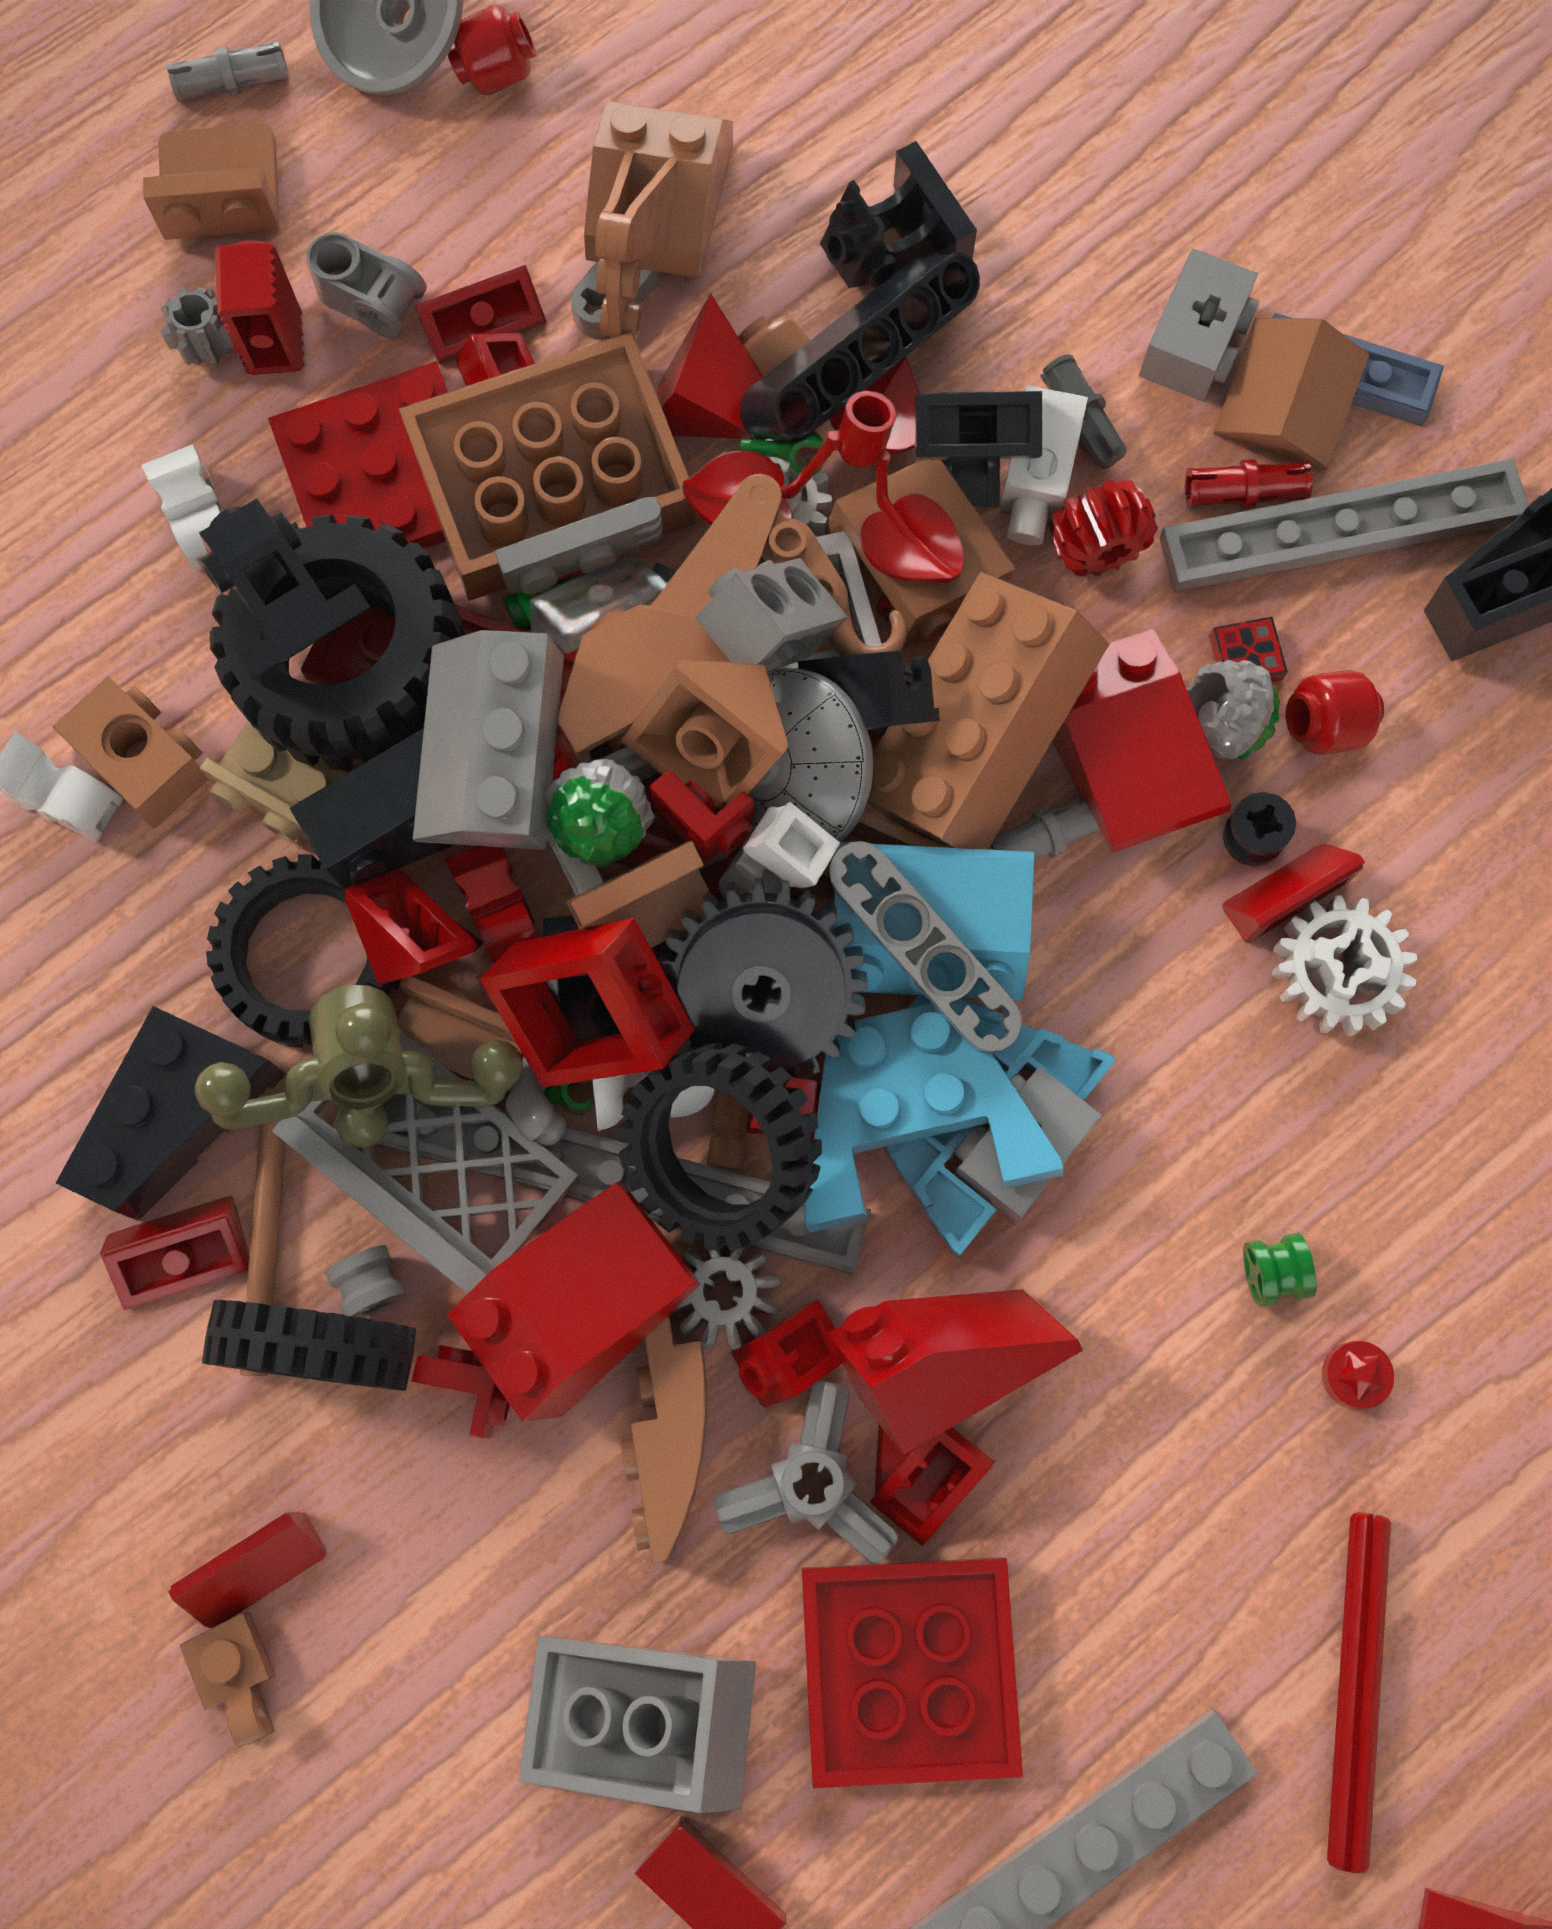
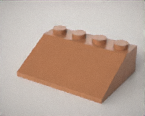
[399,332,695,601]

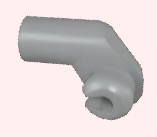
[506,1057,566,1146]

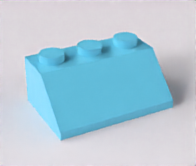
[833,842,1034,1000]

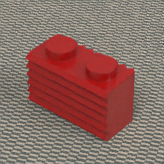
[215,240,305,375]

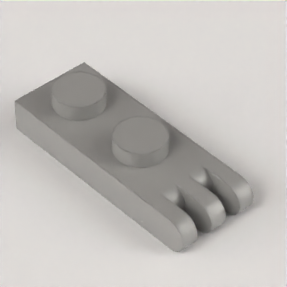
[495,497,662,595]

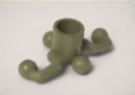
[194,985,523,1149]

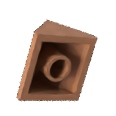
[1214,318,1369,471]
[620,660,789,815]

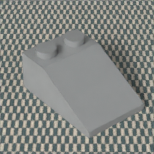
[519,1636,756,1813]

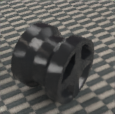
[1223,792,1296,867]

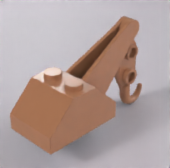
[584,101,733,341]
[557,474,906,769]

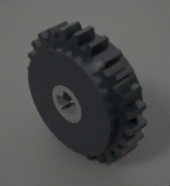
[658,877,868,1078]

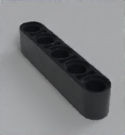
[740,252,980,439]

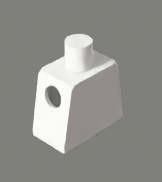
[1000,385,1088,545]

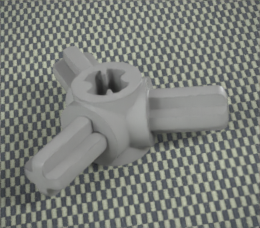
[714,1381,899,1564]

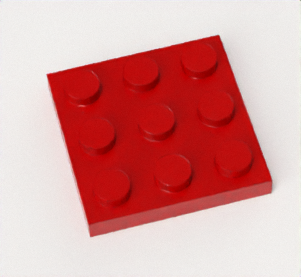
[268,361,448,549]
[801,1557,1023,1789]

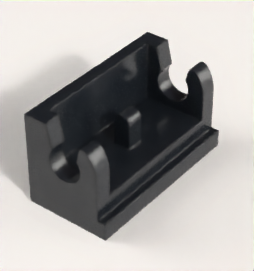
[797,651,940,728]

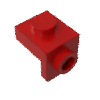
[411,1345,510,1438]

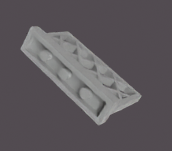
[272,1029,580,1294]

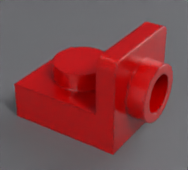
[649,769,754,864]
[731,1299,842,1408]

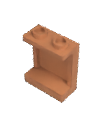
[825,460,1016,646]

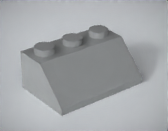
[413,630,564,850]

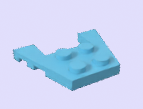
[883,995,1116,1258]
[804,1000,1064,1232]

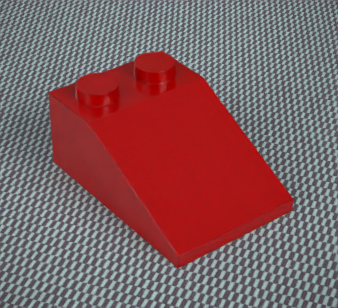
[1052,628,1232,853]
[447,1181,701,1422]
[827,1289,1083,1456]

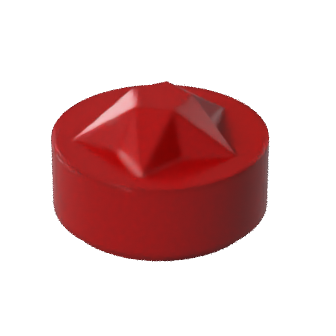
[1322,1341,1394,1409]

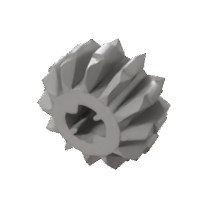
[674,1247,779,1350]

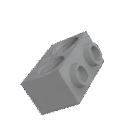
[695,558,848,671]

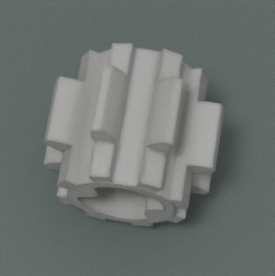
[160,287,233,366]

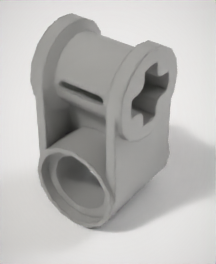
[307,232,427,338]

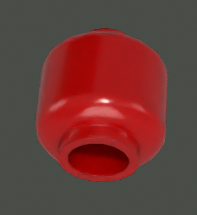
[448,4,537,95]
[1285,670,1384,755]

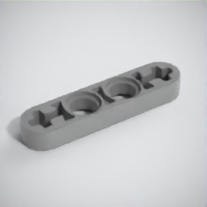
[829,841,1022,1053]

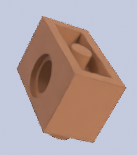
[52,676,208,829]

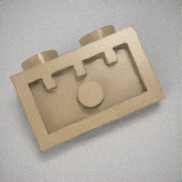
[199,721,346,843]

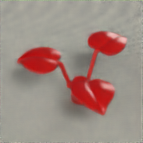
[682,357,964,583]

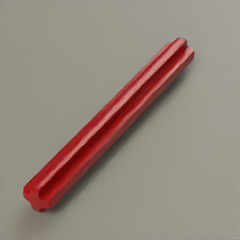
[1327,1512,1391,1873]

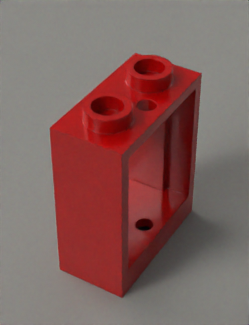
[480,917,695,1088]

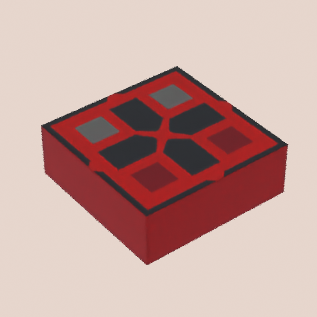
[1209,617,1288,682]

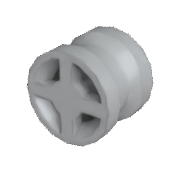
[325,1245,407,1318]

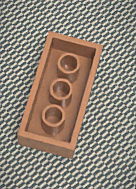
[867,572,1110,850]

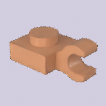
[179,1612,276,1748]

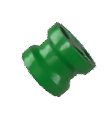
[1243,1232,1317,1308]

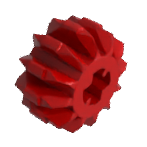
[1049,480,1158,576]

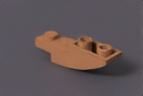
[621,1313,707,1564]

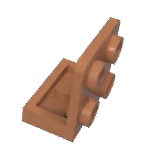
[143,124,280,240]

